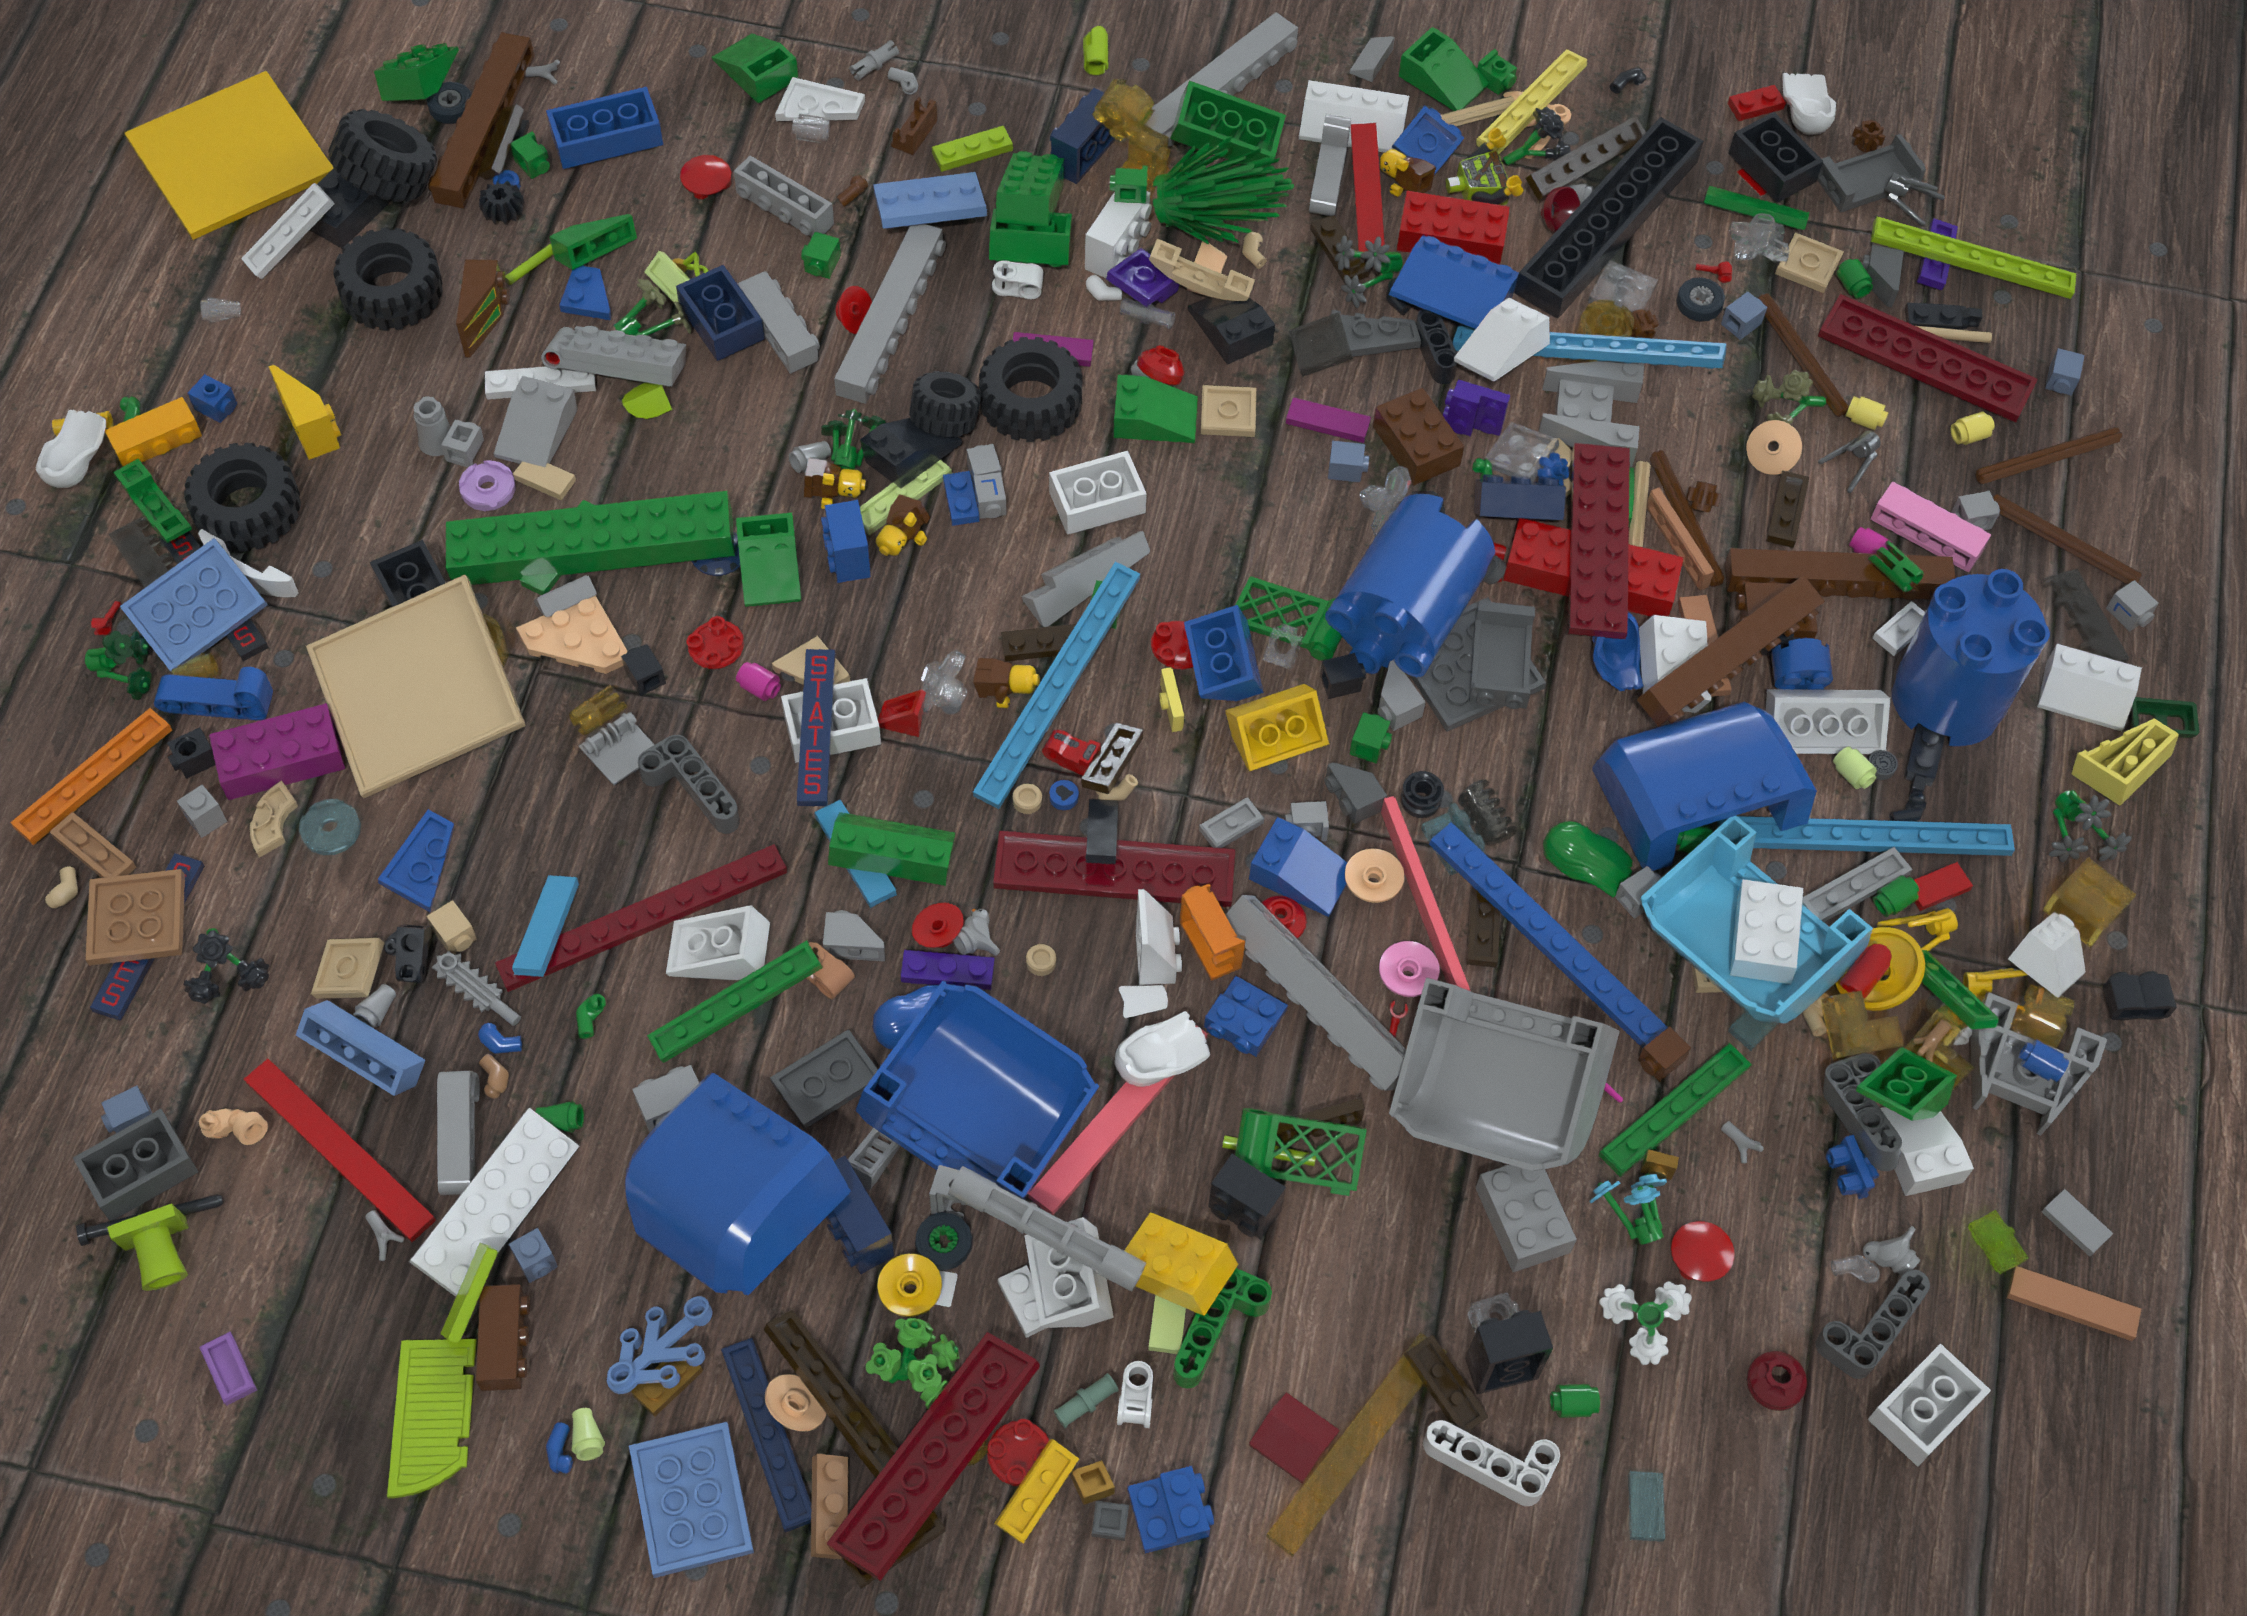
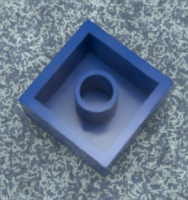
[821,500,871,583]

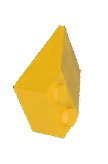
[269,365,341,460]

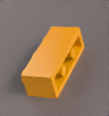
[105,397,202,467]

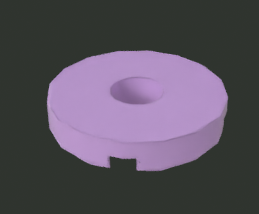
[459,460,516,511]

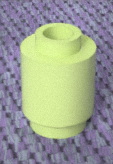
[1833,746,1877,789]

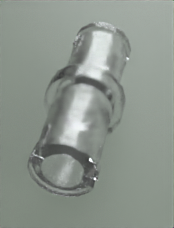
[1120,298,1175,329]

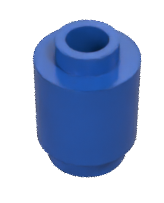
[2018,1039,2069,1082]

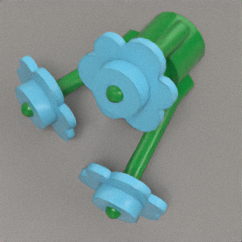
[1589,1173,1667,1245]

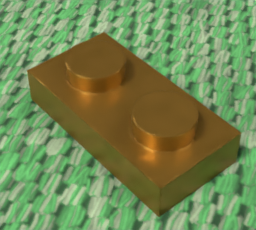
[631,1345,703,1417]

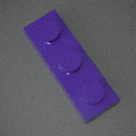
[1917,218,1958,290]
[901,950,995,990]

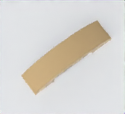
[1149,239,1255,301]

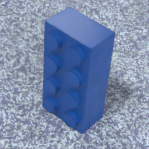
[546,87,663,169]

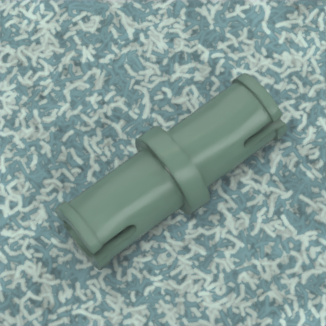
[1053,1373,1119,1428]

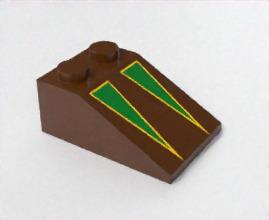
[456,259,510,357]

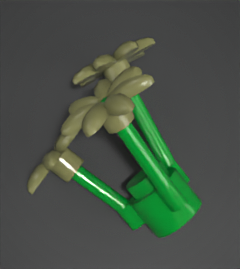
[614,279,691,336]

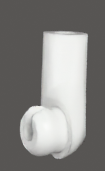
[1086,275,1122,301]

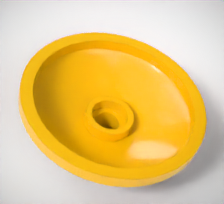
[1835,927,1925,1011]

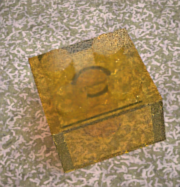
[2043,857,2137,948]

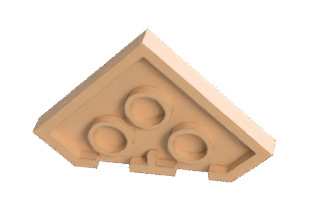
[516,595,628,674]

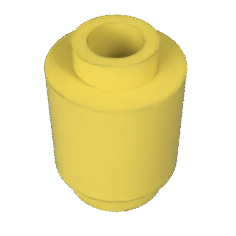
[1845,396,1889,431]
[1951,411,1995,445]

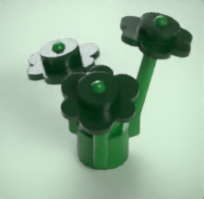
[821,409,886,470]
[85,631,152,700]

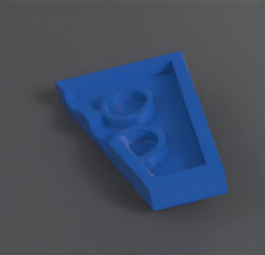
[378,809,454,912]

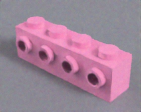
[1871,482,1991,573]

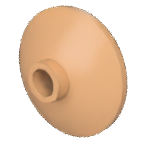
[1746,420,1802,475]
[1345,849,1404,903]
[765,1374,826,1431]

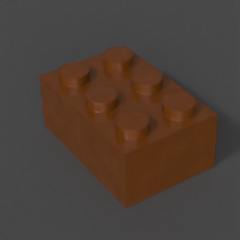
[1373,388,1465,486]

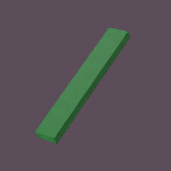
[647,940,823,1063]
[1598,1043,1752,1178]

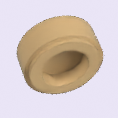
[1013,784,1042,814]
[1026,944,1056,976]

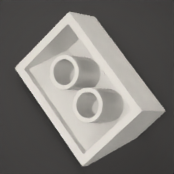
[2037,644,2142,732]
[2008,912,2086,998]
[1025,1217,1114,1328]

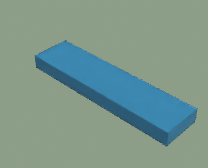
[814,799,897,908]
[512,875,579,977]

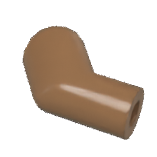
[479,1054,509,1099]

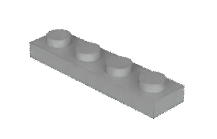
[1802,847,1912,922]

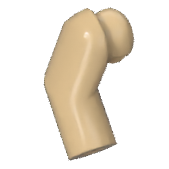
[1242,232,1267,269]
[1096,774,1138,801]
[45,867,78,908]

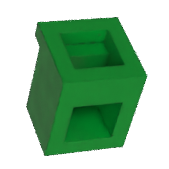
[1477,49,1517,95]
[510,131,550,179]
[1109,165,1148,204]

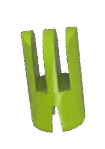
[1083,26,1108,76]

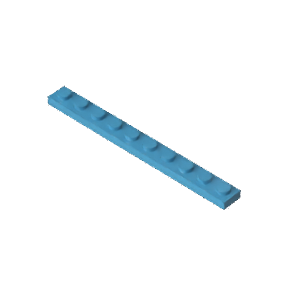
[1453,326,1726,369]
[973,561,1140,809]
[1717,816,2015,856]

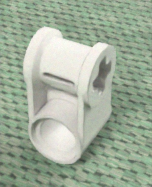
[992,261,1043,299]
[1117,1361,1153,1428]

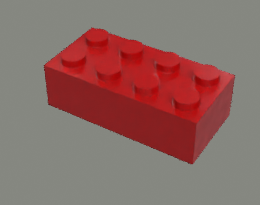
[1396,191,1510,265]

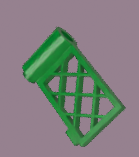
[1235,576,1342,661]
[1235,1108,1367,1196]

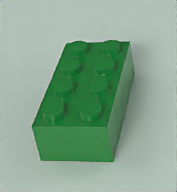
[1170,80,1286,167]
[996,151,1064,227]

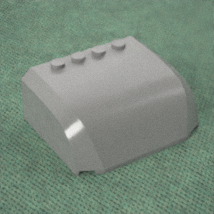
[1389,978,1620,1171]

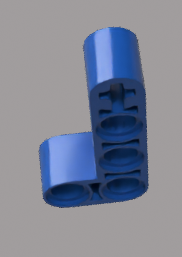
[154,667,273,720]

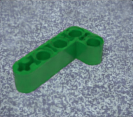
[1173,1268,1272,1389]

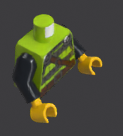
[1446,128,1523,205]

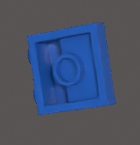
[1392,106,1464,175]
[1204,976,1288,1057]
[1127,1466,1214,1554]

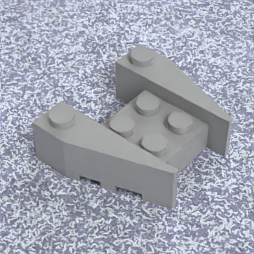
[1538,361,1644,468]
[1970,992,2107,1136]

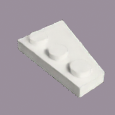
[775,77,865,121]

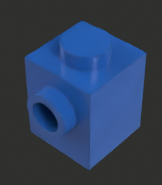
[188,374,237,423]

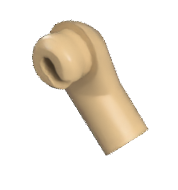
[1803,993,1830,1036]

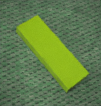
[441,1242,498,1343]

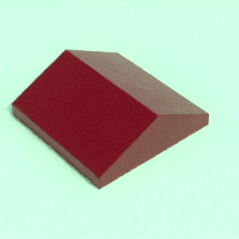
[1249,1392,1340,1484]

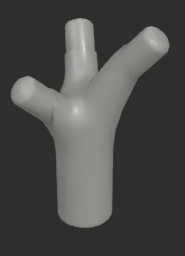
[525,60,560,85]
[1721,1121,1764,1163]
[365,1210,405,1261]

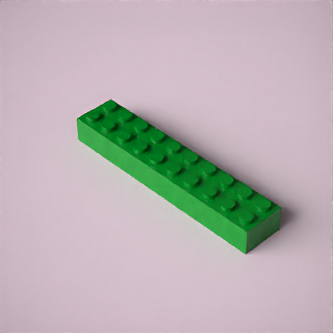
[446,491,735,585]

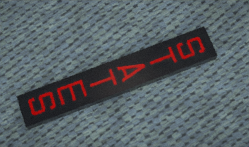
[161,531,269,662]

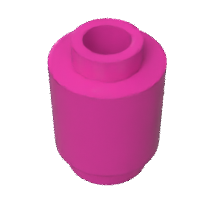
[1849,527,1892,554]
[736,662,781,701]

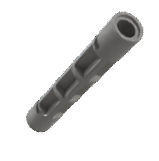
[948,1166,1146,1292]

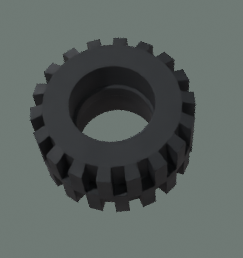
[909,371,981,437]

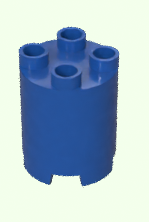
[1325,494,1495,677]
[1891,569,2050,746]

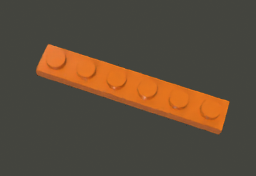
[10,708,172,845]

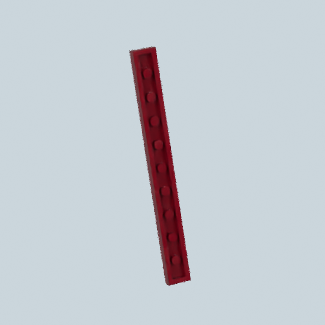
[495,844,787,992]

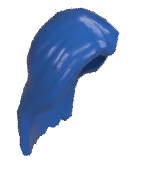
[1592,612,1643,691]
[872,985,939,1049]

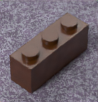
[476,1284,530,1391]

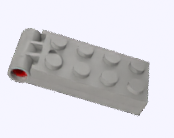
[541,326,686,387]

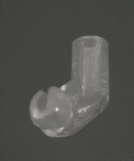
[1831,1255,1880,1283]

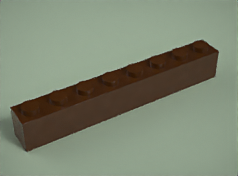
[428,32,535,209]
[1724,548,1955,600]
[1637,575,1825,727]

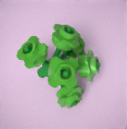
[866,1318,959,1409]

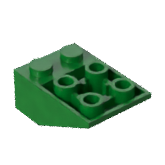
[1399,27,1489,111]
[712,33,798,103]
[374,43,459,101]
[736,513,801,607]

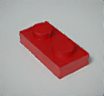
[1728,85,1786,122]

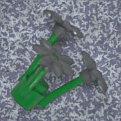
[1334,236,1403,308]
[2049,790,2132,862]

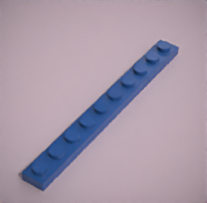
[1429,822,1668,1048]

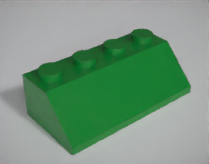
[828,812,956,886]

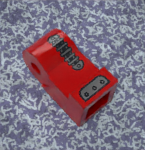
[1042,730,1101,776]

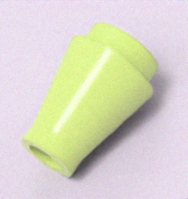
[572,1408,605,1461]

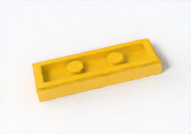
[994,1439,1079,1543]

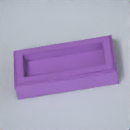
[199,1332,257,1406]

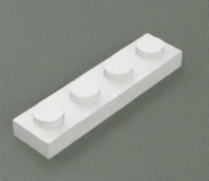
[241,183,335,279]
[485,367,596,400]

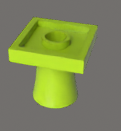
[107,1204,189,1291]

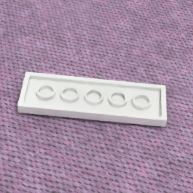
[409,1108,579,1297]

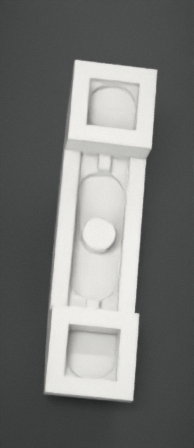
[198,529,298,597]

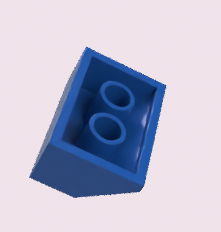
[1184,605,1264,701]

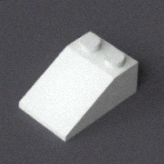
[1454,298,1550,381]
[1136,889,1182,985]
[666,905,770,980]
[1880,1107,1974,1196]

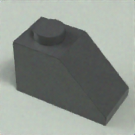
[1861,245,1904,307]

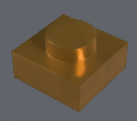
[1640,1149,1679,1180]
[1071,1460,1115,1505]

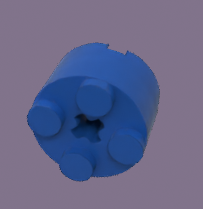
[1771,638,1833,690]

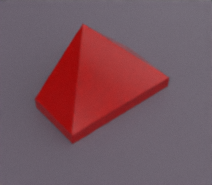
[878,689,926,737]

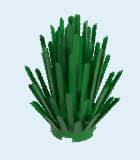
[1153,136,1294,245]

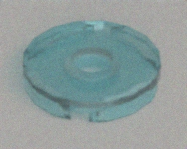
[299,799,361,855]

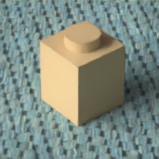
[427,900,477,954]

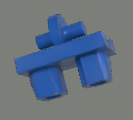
[1826,1135,1879,1199]

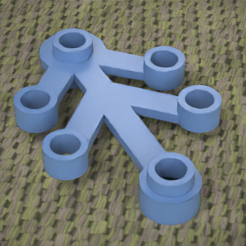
[607,1296,713,1394]

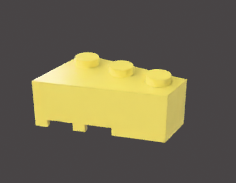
[2071,719,2179,805]

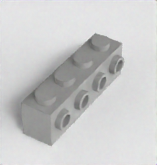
[734,156,834,237]
[737,271,820,374]

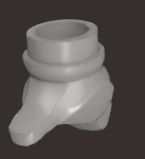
[953,909,1000,956]
[1863,1226,1920,1277]

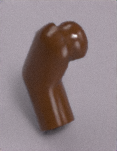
[836,175,868,207]

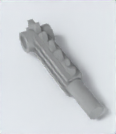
[432,951,521,1026]

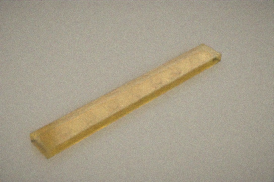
[1266,1332,1447,1557]

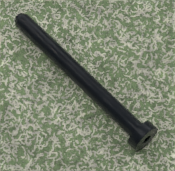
[76,1194,224,1246]

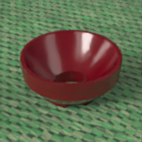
[1541,186,1580,233]
[1746,1351,1807,1411]

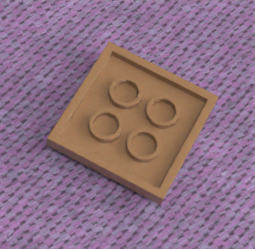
[85,869,185,966]

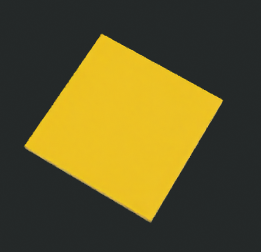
[124,71,333,240]

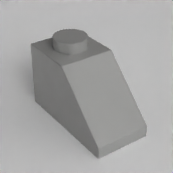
[1378,659,1426,731]
[823,910,885,961]

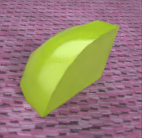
[622,382,672,419]

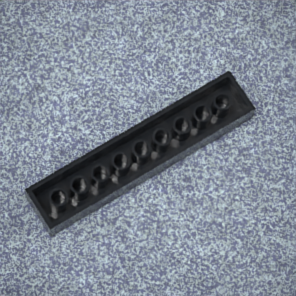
[1514,117,1704,319]

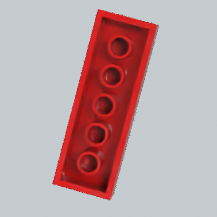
[1503,518,1684,617]

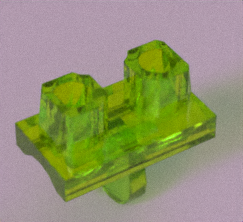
[1967,1210,2029,1274]

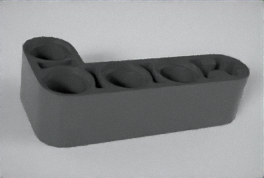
[638,735,740,834]
[1823,1053,1902,1171]
[1815,1270,1930,1379]

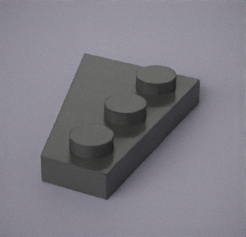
[1330,310,1421,358]

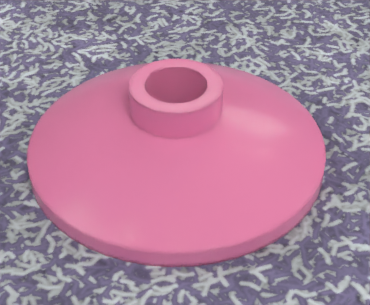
[1379,941,1440,997]

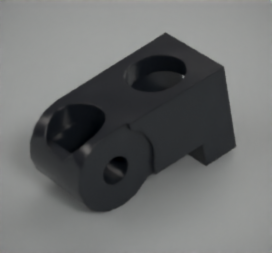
[395,924,432,983]

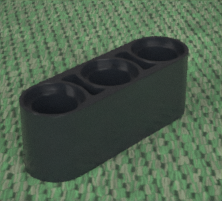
[1416,309,1458,384]

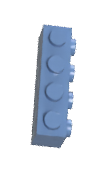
[296,1000,425,1096]

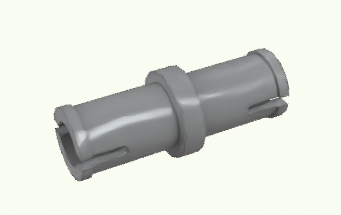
[849,40,899,81]

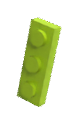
[932,126,1013,172]

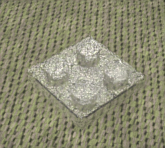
[1588,260,1658,319]
[1483,422,1559,482]

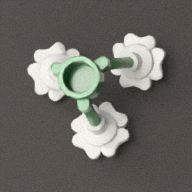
[1599,1281,1692,1365]

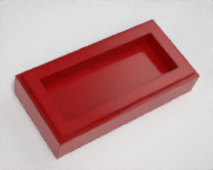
[1914,862,1973,911]

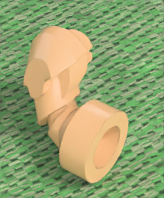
[199,1108,268,1145]

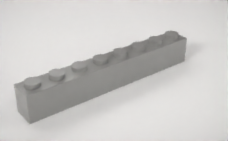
[1137,12,1298,153]
[834,224,946,404]
[1226,895,1406,1091]

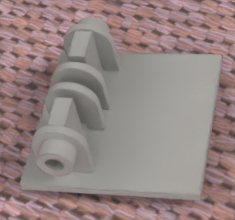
[579,712,654,786]

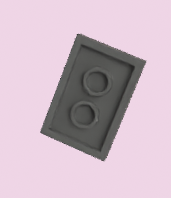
[770,1029,878,1130]

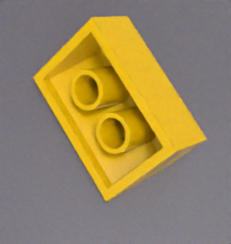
[1225,684,1329,771]

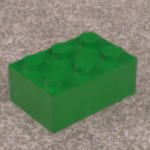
[989,209,1072,267]

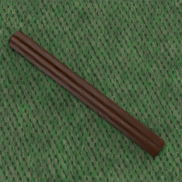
[1758,293,1849,417]
[1975,427,2123,484]
[1650,450,1725,587]
[1993,494,2142,585]

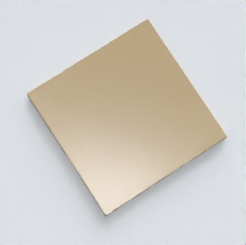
[306,575,526,798]

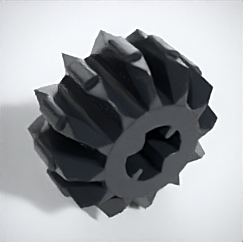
[478,180,525,225]

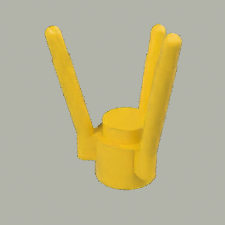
[1877,908,1958,951]
[1963,968,2035,1015]

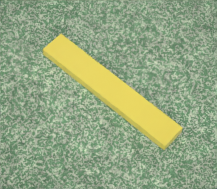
[1476,49,1587,154]

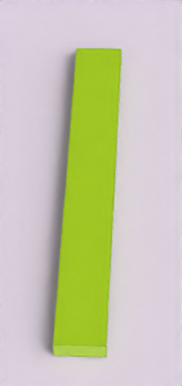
[1871,216,2076,299]

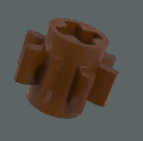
[1852,120,1886,152]
[1624,309,1659,339]
[1686,481,1722,512]

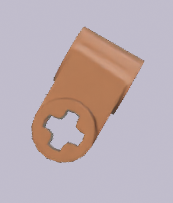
[806,942,855,999]

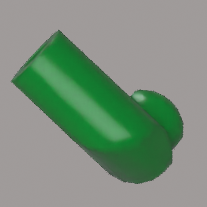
[120,397,140,422]

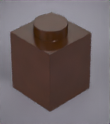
[1638,1026,1691,1082]

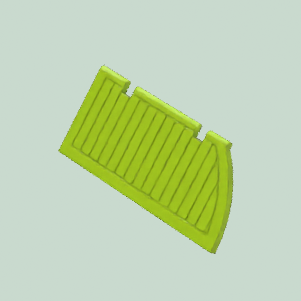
[387,1339,477,1499]

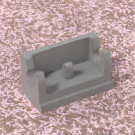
[929,1165,967,1219]

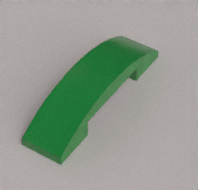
[114,459,192,543]

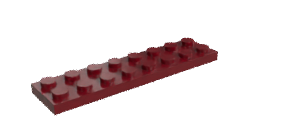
[1818,294,2038,422]
[1568,443,1630,639]
[993,831,1235,907]
[826,1332,1040,1581]

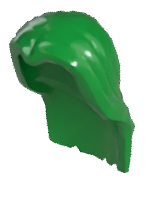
[1543,821,1633,898]

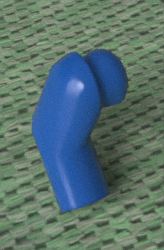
[478,1023,522,1054]
[546,1422,573,1474]

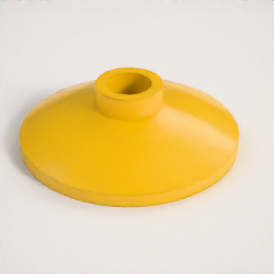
[877,1254,942,1317]

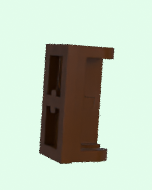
[891,97,937,156]

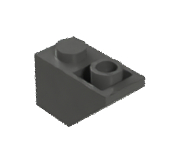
[1324,762,1387,824]

